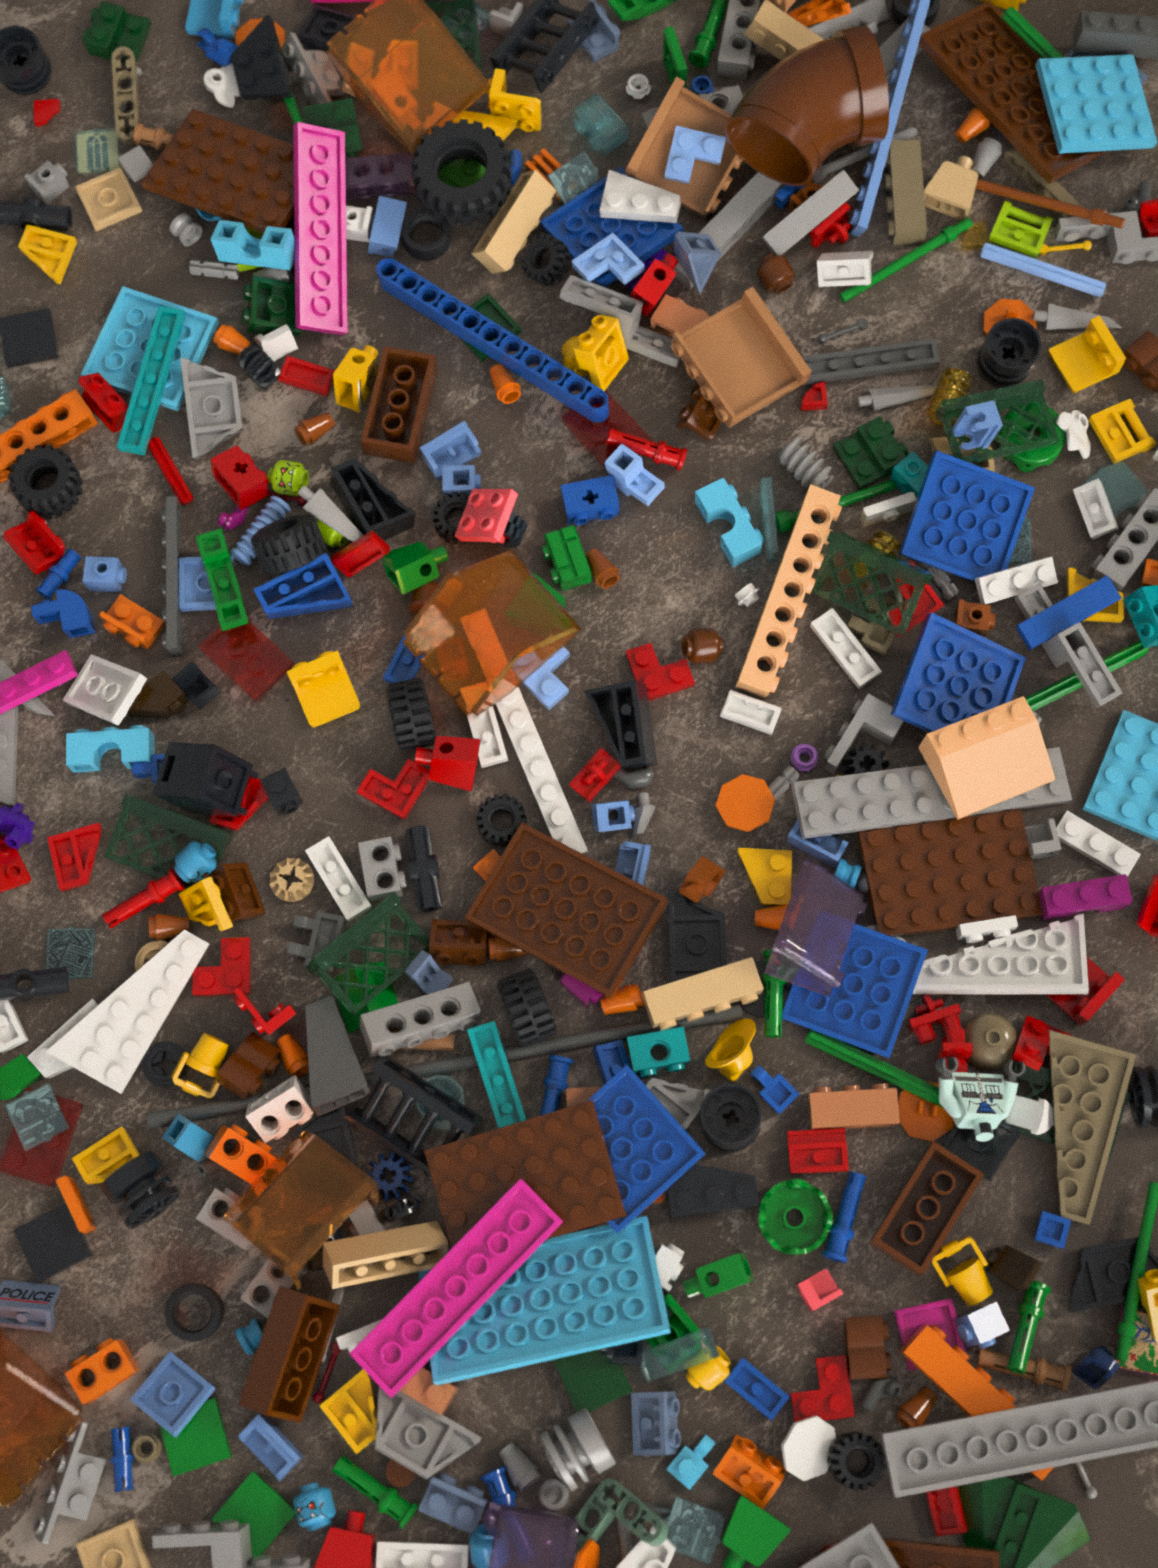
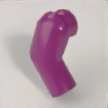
[217,505,249,530]

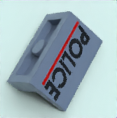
[0,1280,61,1332]

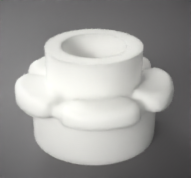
[626,74,651,99]
[735,583,760,607]

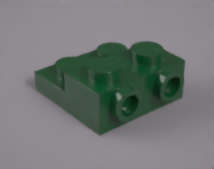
[83,1,152,64]
[302,98,363,159]
[242,276,302,336]
[832,416,909,490]

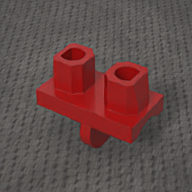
[808,202,850,249]
[569,747,622,803]
[907,994,961,1045]
[936,1029,973,1073]

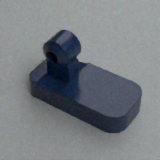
[1072,1345,1119,1390]

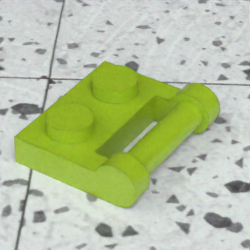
[988,201,1054,259]

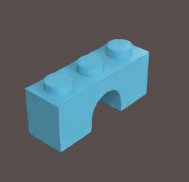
[210,220,295,270]
[694,477,764,568]
[66,725,155,773]

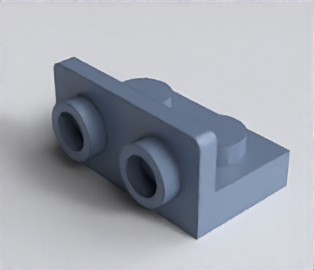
[567,0,621,63]
[631,1391,681,1455]
[418,1472,489,1534]

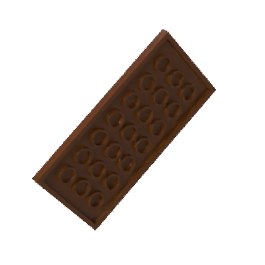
[918,1,1108,184]

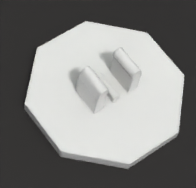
[781,1415,836,1481]

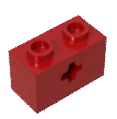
[210,445,269,510]

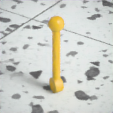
[1039,240,1092,256]

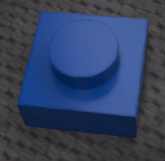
[1033,1211,1071,1249]

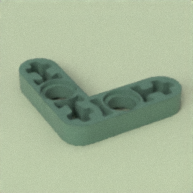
[559,1478,668,1561]

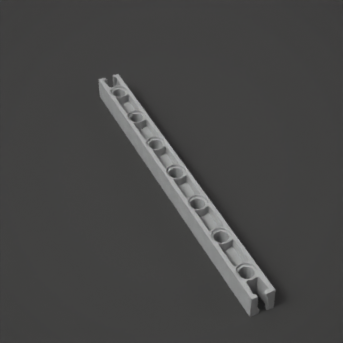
[673,17,931,289]

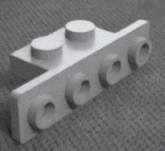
[808,0,889,40]
[282,32,344,106]
[34,1416,106,1544]

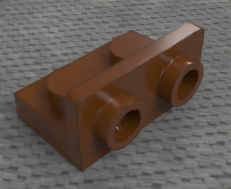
[677,384,721,442]
[206,862,265,923]
[429,919,488,966]

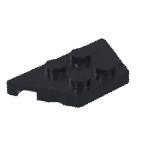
[231,15,292,100]
[668,890,727,983]
[291,1106,366,1203]
[1068,1237,1158,1313]

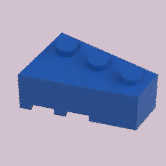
[253,553,353,619]

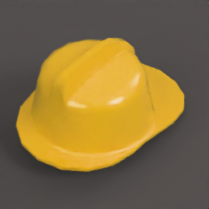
[705,1018,756,1081]

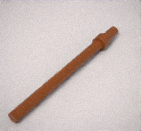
[975,179,1126,229]

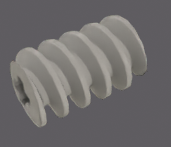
[778,436,834,489]

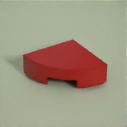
[34,99,61,127]
[801,381,828,411]

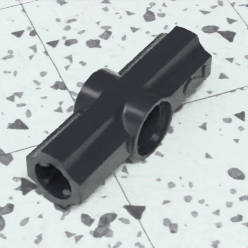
[0,198,73,230]
[405,825,442,913]
[0,967,69,1001]

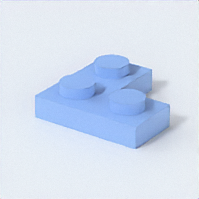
[664,126,726,185]
[571,233,645,285]
[512,634,570,710]

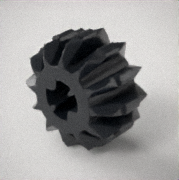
[236,344,281,389]
[842,743,890,775]

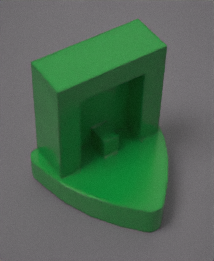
[0,1054,41,1100]

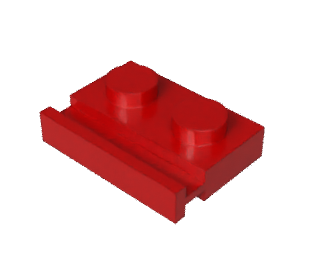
[786,1128,849,1175]

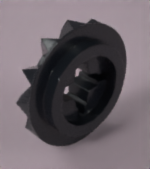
[142,1041,188,1087]
[379,1194,424,1223]

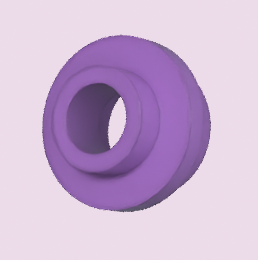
[791,744,818,771]

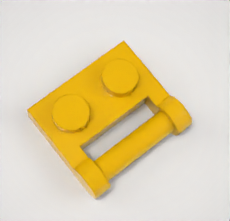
[1089,399,1157,464]

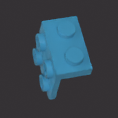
[185,0,244,39]

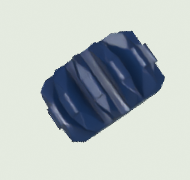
[364,1151,414,1202]

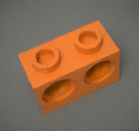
[204,1124,276,1188]
[65,1338,141,1405]

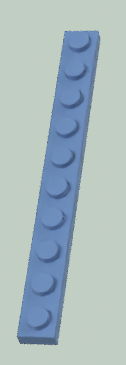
[849,0,930,237]

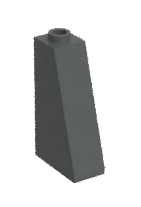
[305,995,371,1116]

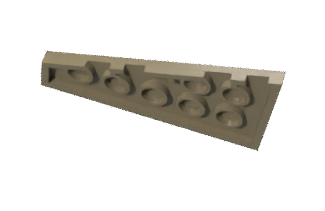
[1048,1029,1136,1225]

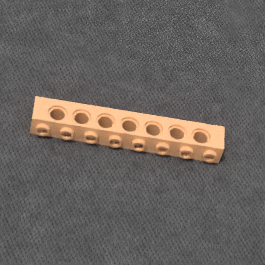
[735,484,842,699]

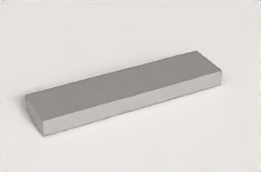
[762,170,859,256]

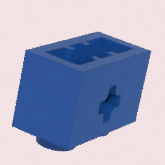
[560,475,619,525]

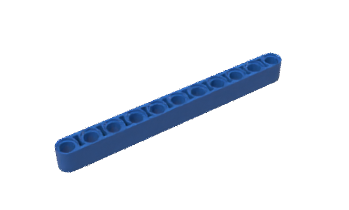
[376,258,610,423]

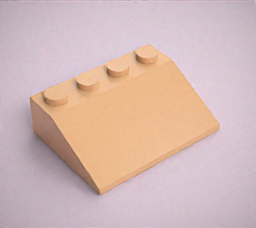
[918,696,1055,820]

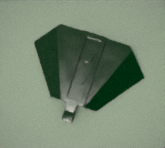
[958,1476,1091,1568]

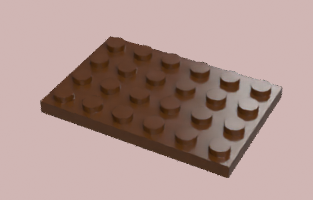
[142,108,294,233]
[856,808,1043,937]
[464,822,669,999]
[425,1100,627,1249]

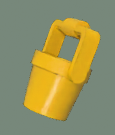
[171,1032,229,1098]
[932,1236,993,1306]

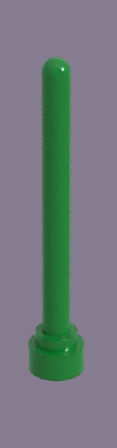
[773,480,896,533]

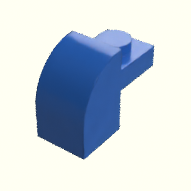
[31,589,96,639]

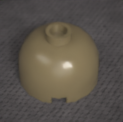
[963,1013,1018,1071]

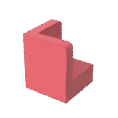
[796,1269,843,1312]

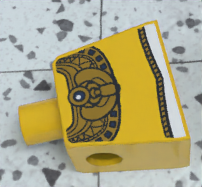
[333,345,378,413]

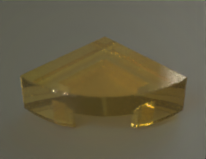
[962,220,989,251]

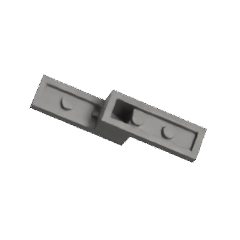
[1054,211,1158,264]
[560,275,681,367]
[1014,583,1123,708]
[824,693,905,774]
[152,1519,311,1568]

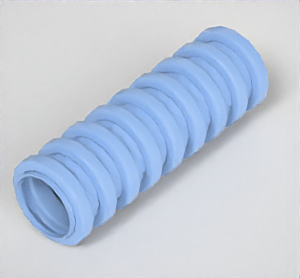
[231,496,291,566]

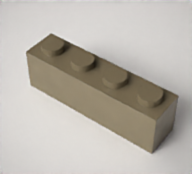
[884,140,927,245]

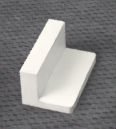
[817,251,873,287]

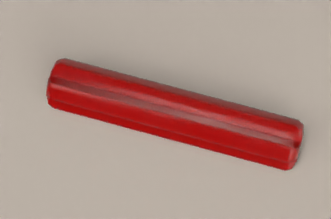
[148,437,194,506]

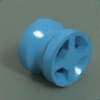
[831,858,862,892]
[235,1317,264,1356]

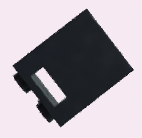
[152,742,258,817]

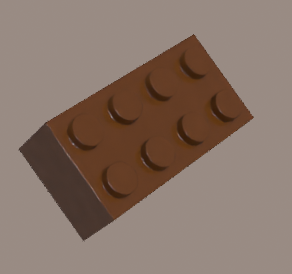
[360,346,438,464]
[868,1141,984,1277]
[238,1286,341,1423]

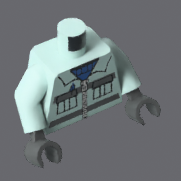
[935,1057,1026,1141]

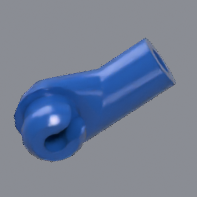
[509,149,522,186]

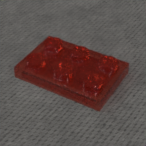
[562,390,653,467]
[198,620,295,702]
[0,1087,84,1188]

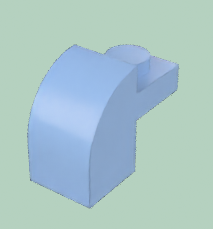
[604,443,665,506]

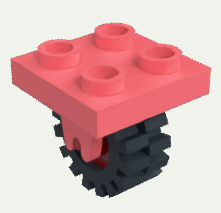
[455,489,527,548]

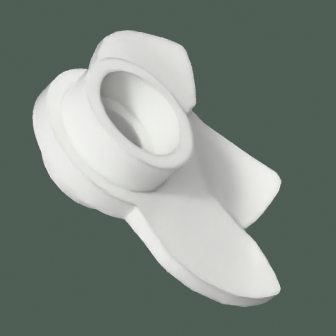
[204,63,240,108]
[1056,410,1091,459]

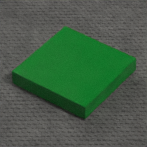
[663,26,687,88]
[160,1398,232,1477]
[212,1471,296,1558]

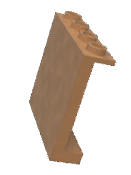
[625,77,743,219]
[671,287,812,428]

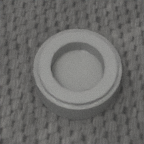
[539,1478,569,1510]

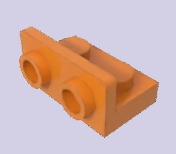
[98,594,166,650]
[712,1435,787,1509]

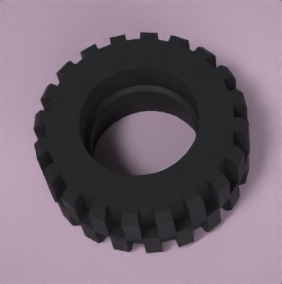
[411,119,512,226]

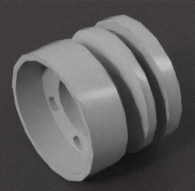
[540,1407,616,1491]

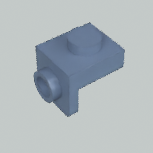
[404,950,453,995]

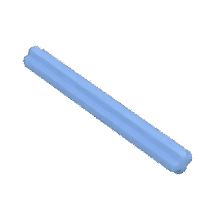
[980,243,1106,297]

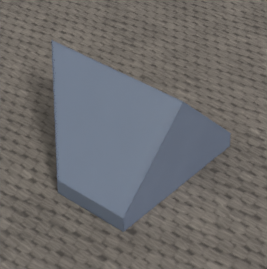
[674,232,722,294]

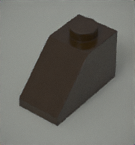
[127,670,189,719]
[986,1245,1043,1291]

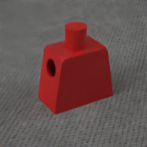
[630,253,679,318]
[414,736,481,791]
[314,1509,375,1568]

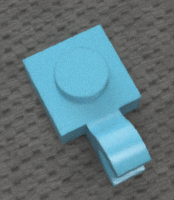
[666,1434,715,1490]

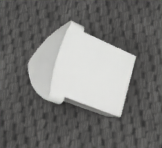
[254,324,298,362]
[1005,1095,1054,1135]

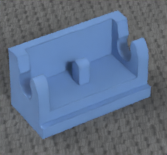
[368,196,407,257]
[951,400,1003,450]
[420,421,482,481]
[786,818,849,868]
[615,841,651,885]
[238,1414,305,1482]

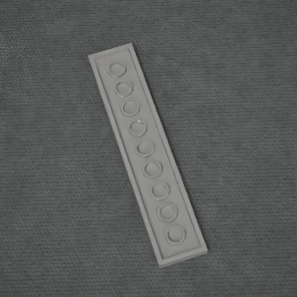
[791,747,1072,839]
[880,1380,1158,1498]

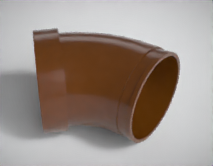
[724,25,889,186]

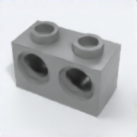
[358,836,407,902]
[196,1187,268,1251]
[240,1248,308,1318]

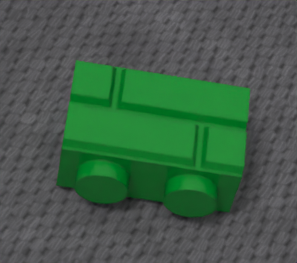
[541,525,592,591]

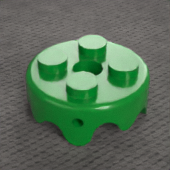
[996,402,1066,472]
[757,1179,833,1255]

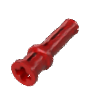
[605,428,687,471]
[102,868,186,929]

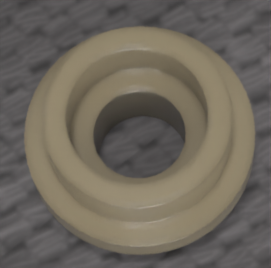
[131,1432,162,1464]

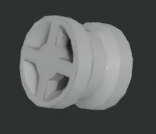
[169,213,203,246]

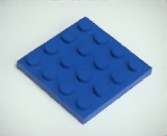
[540,166,684,288]
[898,450,1035,583]
[890,612,1026,733]
[782,911,928,1058]
[586,1065,706,1234]

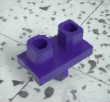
[0,803,35,850]

